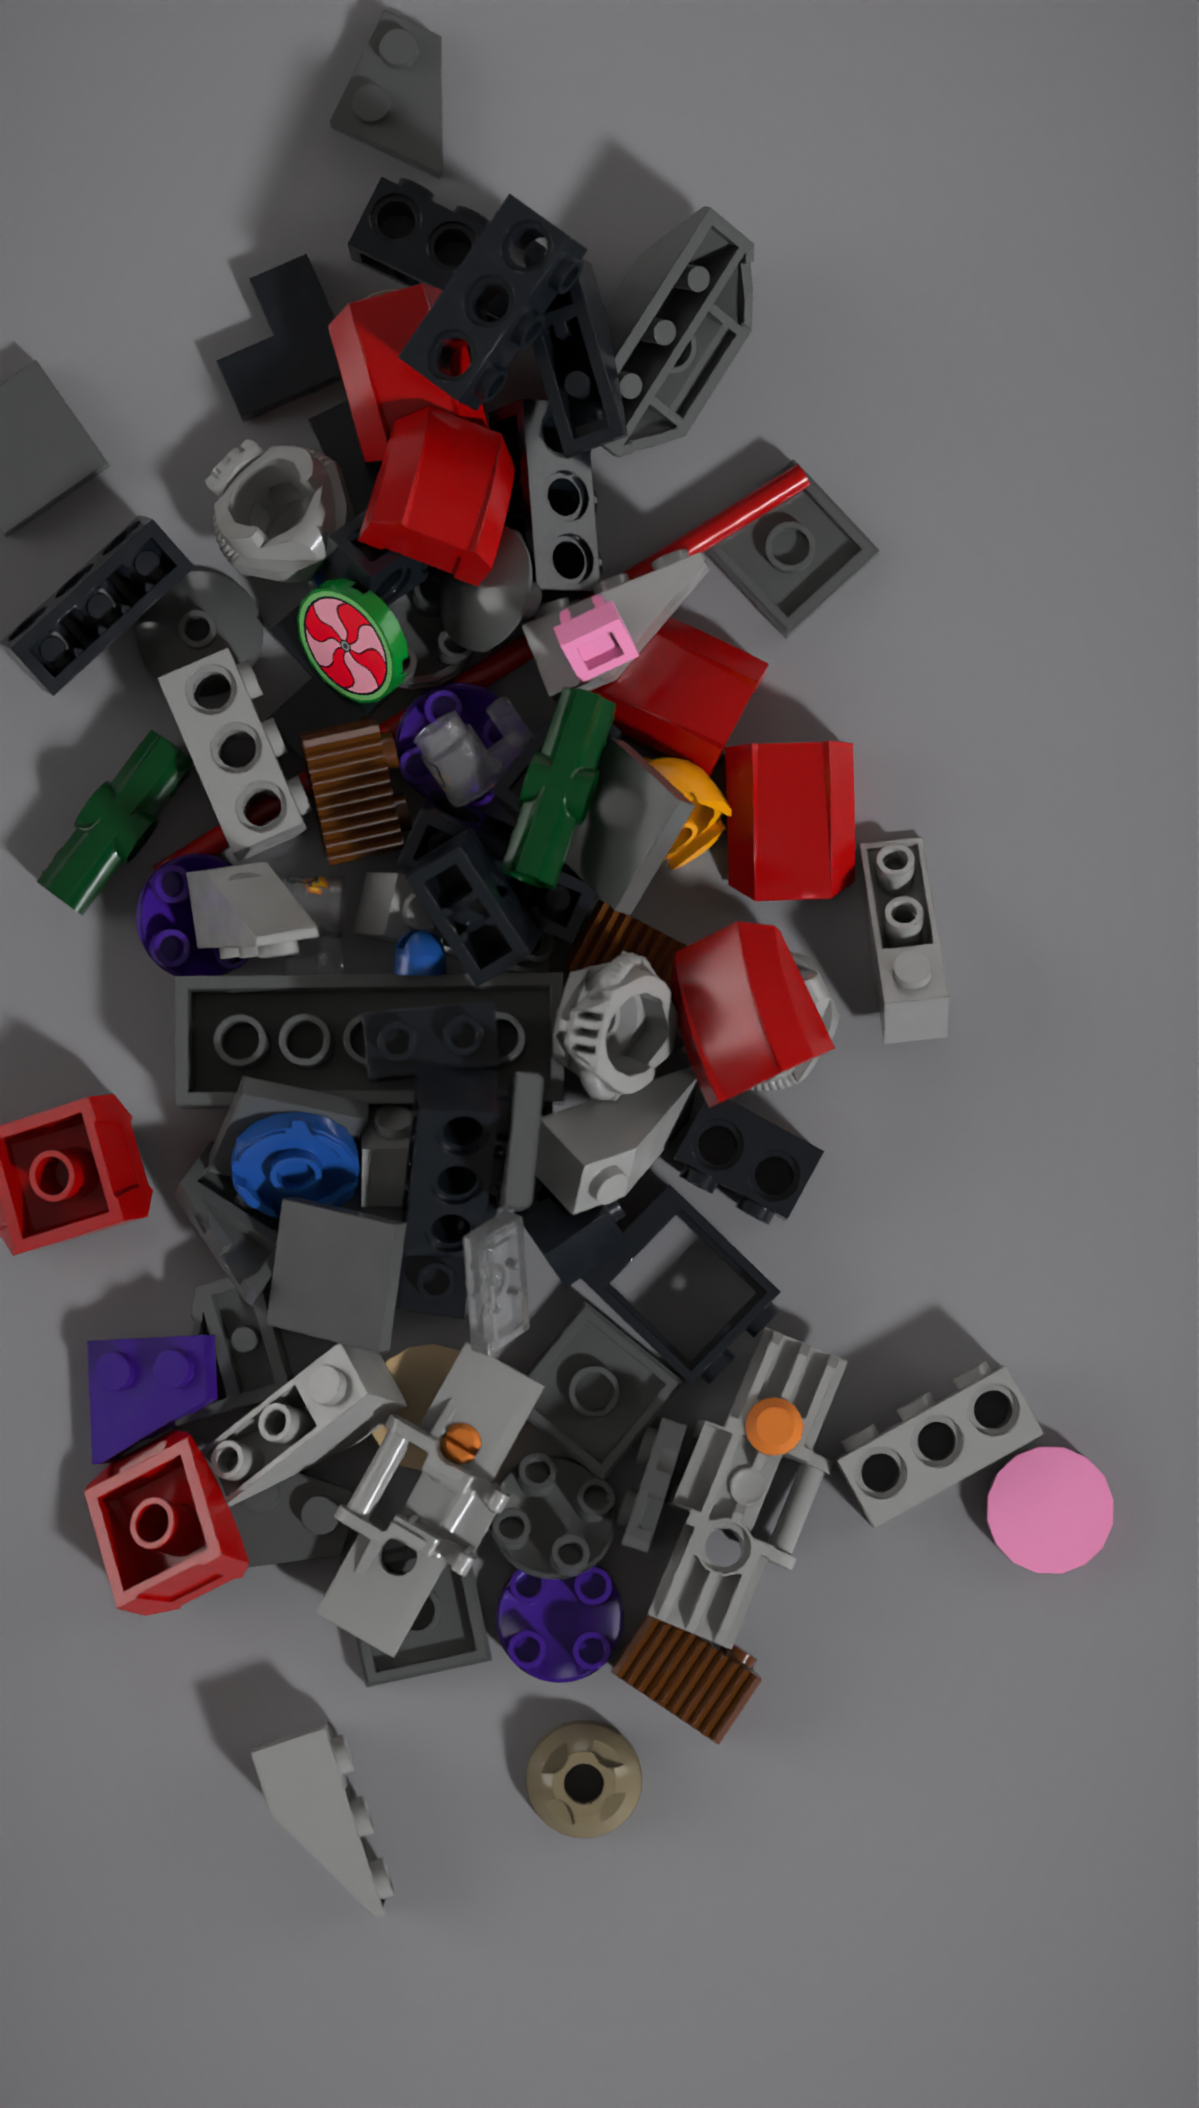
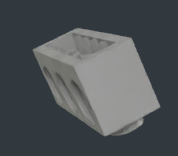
[157,648,313,862]
[834,1361,1044,1528]

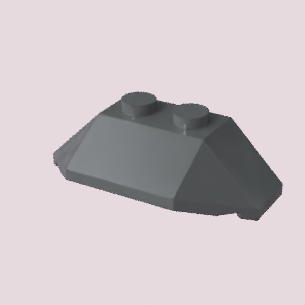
[601,206,754,457]

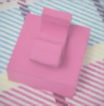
[553,594,639,683]

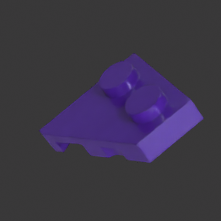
[87,1335,218,1464]

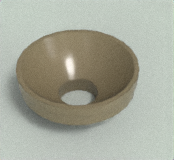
[526,1720,642,1838]

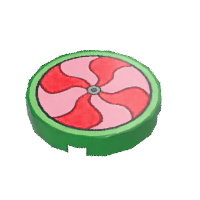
[297,578,408,703]

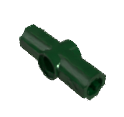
[501,687,617,890]
[37,729,195,916]

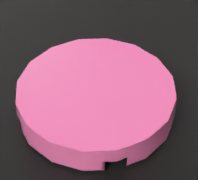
[985,1446,1114,1574]

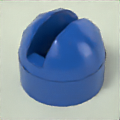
[394,930,446,975]

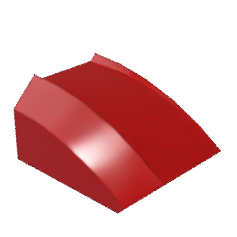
[328,283,489,462]
[357,406,515,587]
[590,617,769,778]
[724,741,855,901]
[671,921,835,1108]
[0,1094,153,1256]
[84,1430,249,1616]

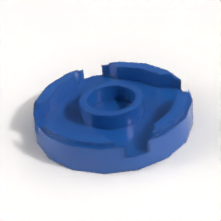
[231,1111,361,1218]

